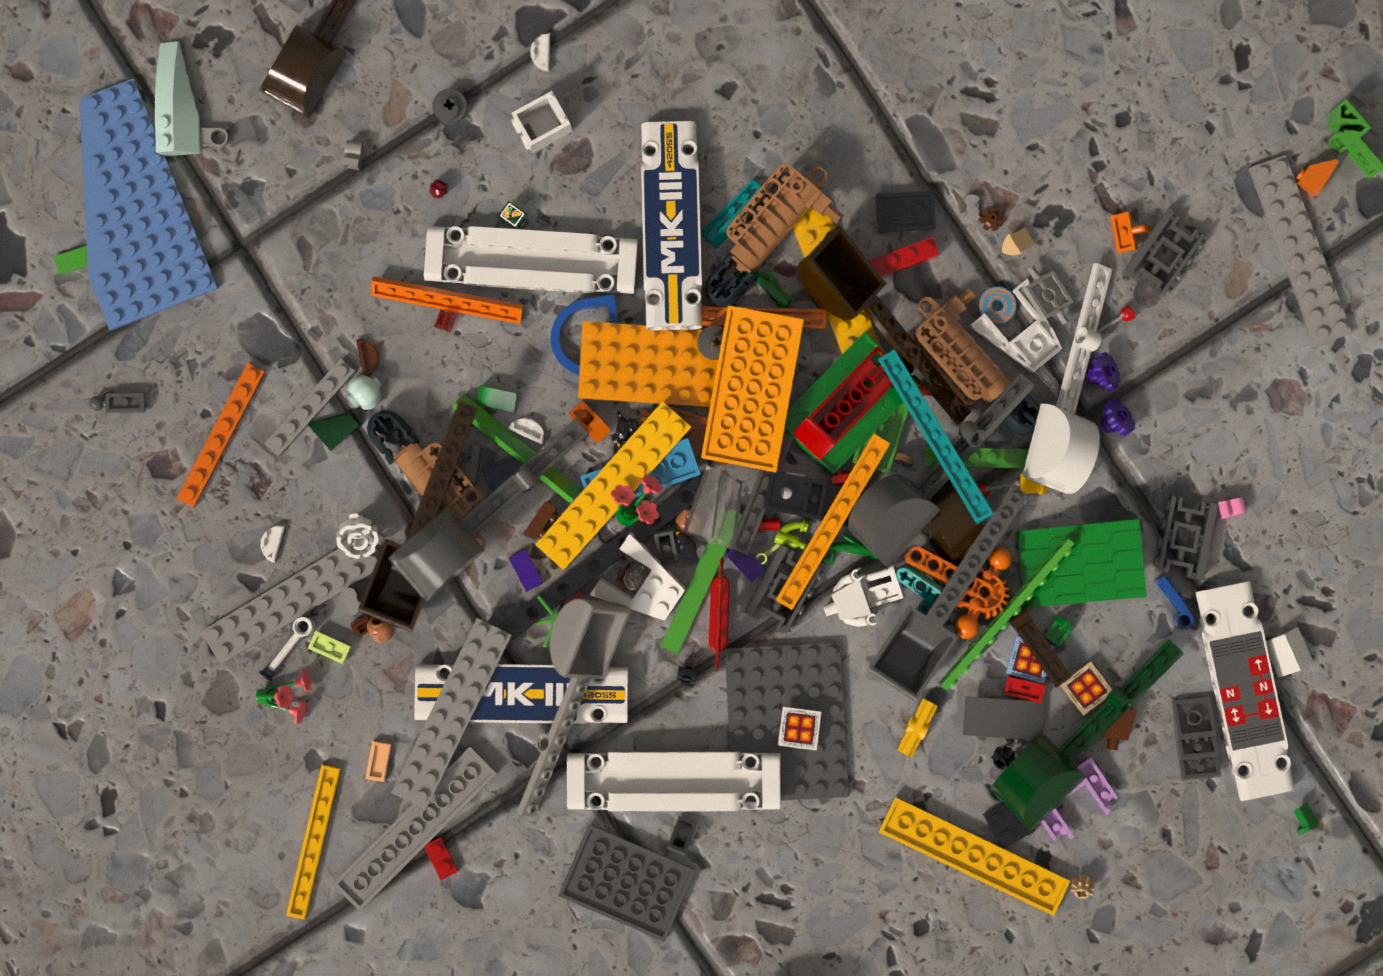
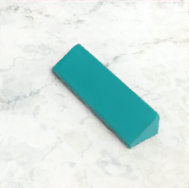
[700,179,769,249]

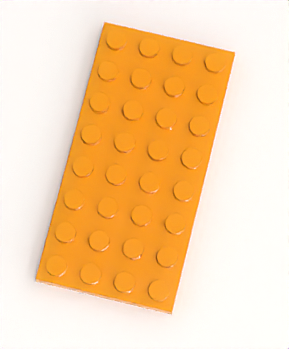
[701,306,805,472]
[578,321,718,407]

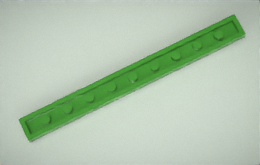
[938,537,1075,690]

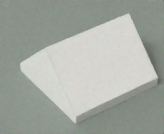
[1266,627,1313,678]

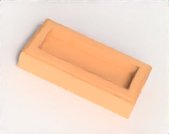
[365,740,392,782]

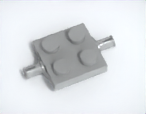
[1022,266,1073,325]

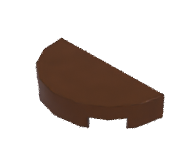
[356,340,379,376]

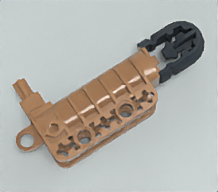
[705,164,844,307]
[910,288,1040,435]
[367,410,492,548]

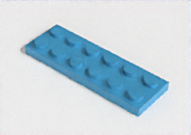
[580,438,701,498]

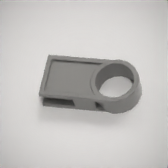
[200,128,229,148]

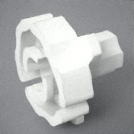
[336,511,383,559]

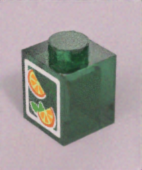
[498,201,529,230]

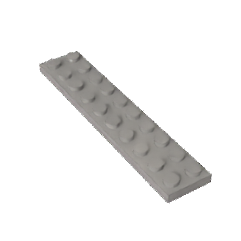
[1248,155,1352,347]
[201,544,379,665]
[391,618,512,810]
[333,746,497,911]

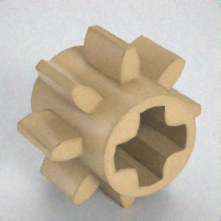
[1070,874,1095,899]

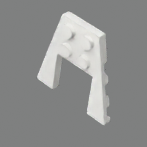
[969,278,1062,373]
[590,532,685,620]

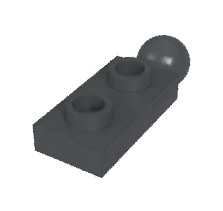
[89,393,145,413]

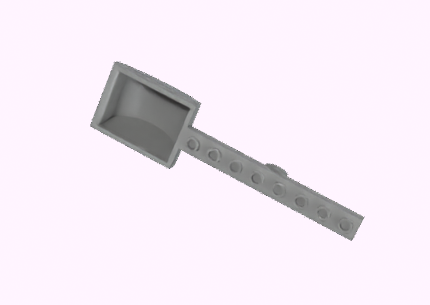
[517,599,631,816]

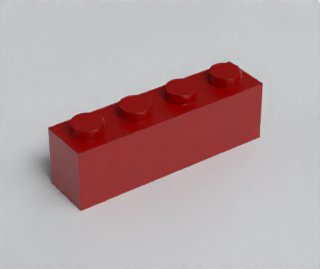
[869,237,940,278]

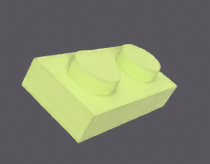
[308,631,352,664]

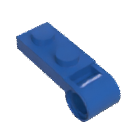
[1154,576,1194,629]

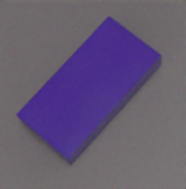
[509,549,543,592]
[726,550,766,583]

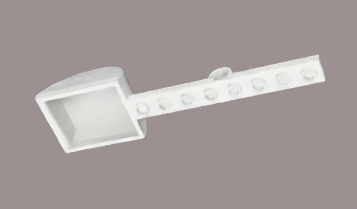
[1023,263,1112,494]

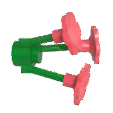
[611,474,663,527]
[256,669,311,724]

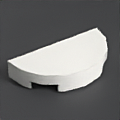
[530,33,550,72]
[508,418,544,445]
[260,525,286,563]

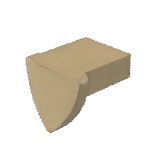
[1002,228,1035,255]

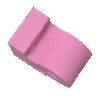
[1214,497,1247,520]

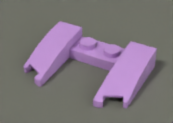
[1041,756,1118,841]

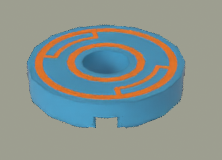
[978,286,1017,325]

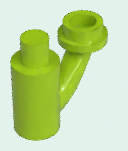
[774,518,810,550]

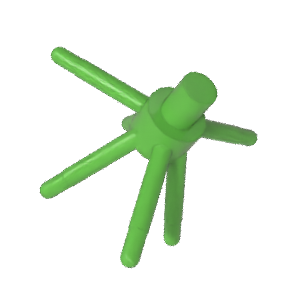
[536,595,564,647]

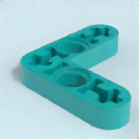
[896,564,943,615]

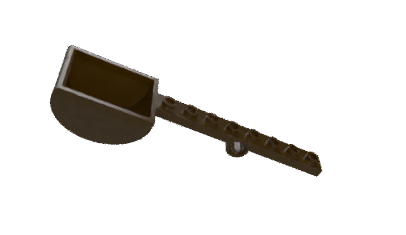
[259,0,356,118]
[798,225,971,425]
[358,401,478,632]
[921,479,1072,688]

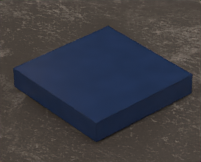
[482,456,531,494]

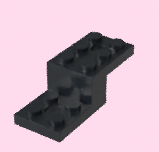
[763,472,864,527]

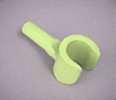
[756,543,780,564]

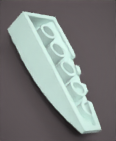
[155,42,201,156]

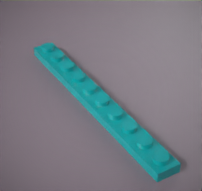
[878,349,994,524]

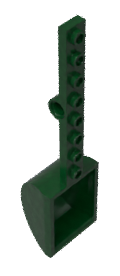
[991,639,1184,831]

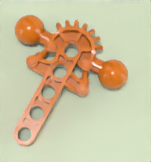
[905,547,1012,639]

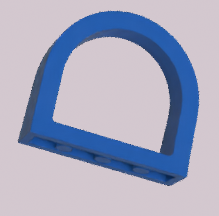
[551,295,618,376]

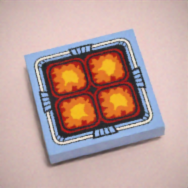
[1006,636,1054,683]

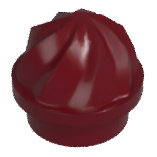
[429,179,448,199]

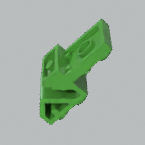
[1327,99,1383,178]

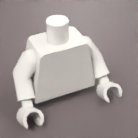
[823,567,880,627]

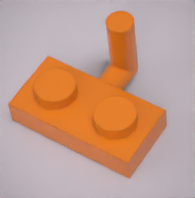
[1110,212,1152,254]

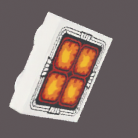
[778,707,821,750]

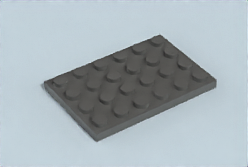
[558,824,695,942]

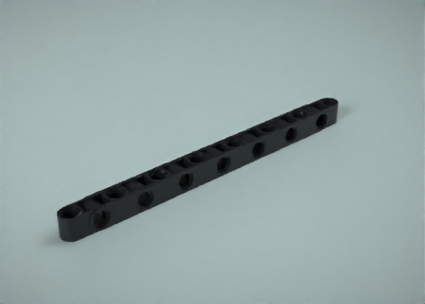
[497,472,715,643]

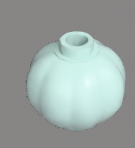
[347,375,382,410]

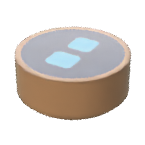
[894,453,914,467]

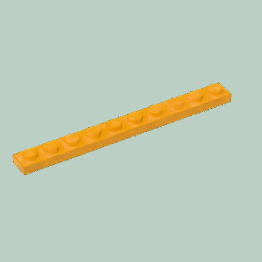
[775,434,890,610]

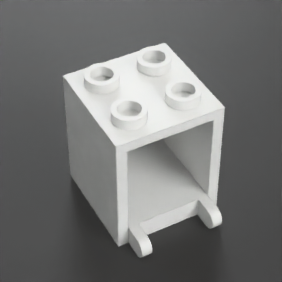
[511,91,572,153]

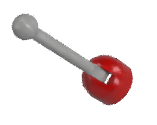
[1096,305,1136,333]
[976,479,1021,498]

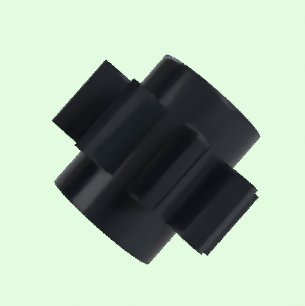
[677,663,698,687]
[991,746,1016,770]

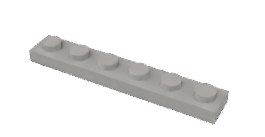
[264,359,356,457]

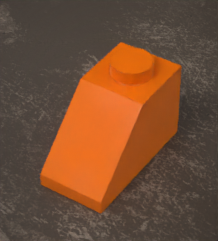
[1296,159,1339,197]
[568,401,611,444]

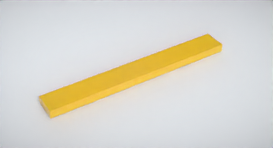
[286,764,341,920]

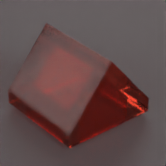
[434,309,457,333]

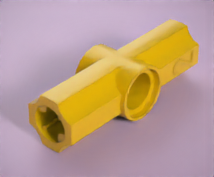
[897,698,938,758]

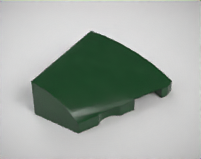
[308,412,361,451]

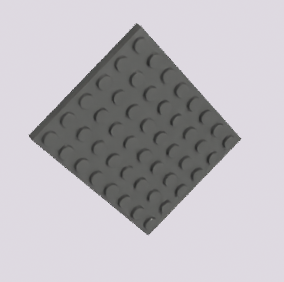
[725,642,849,803]

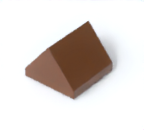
[350,614,370,637]

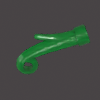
[734,270,793,308]
[821,534,878,565]

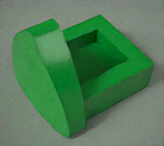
[1044,616,1074,647]
[1293,803,1320,836]

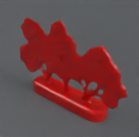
[709,557,730,672]

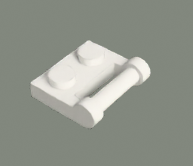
[859,564,906,608]

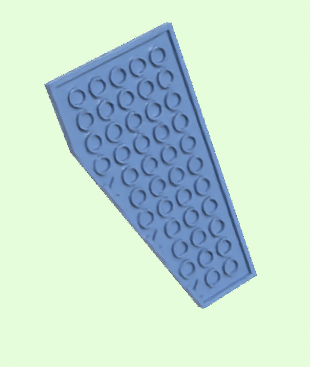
[80,79,218,331]

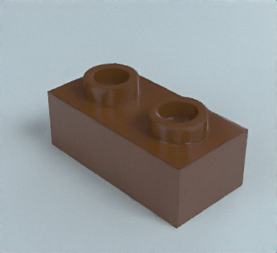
[524,501,558,541]

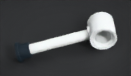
[259,617,315,681]

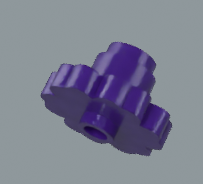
[1086,352,1120,391]
[1100,398,1135,436]

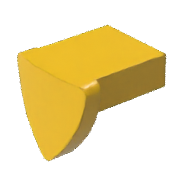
[1020,474,1050,495]

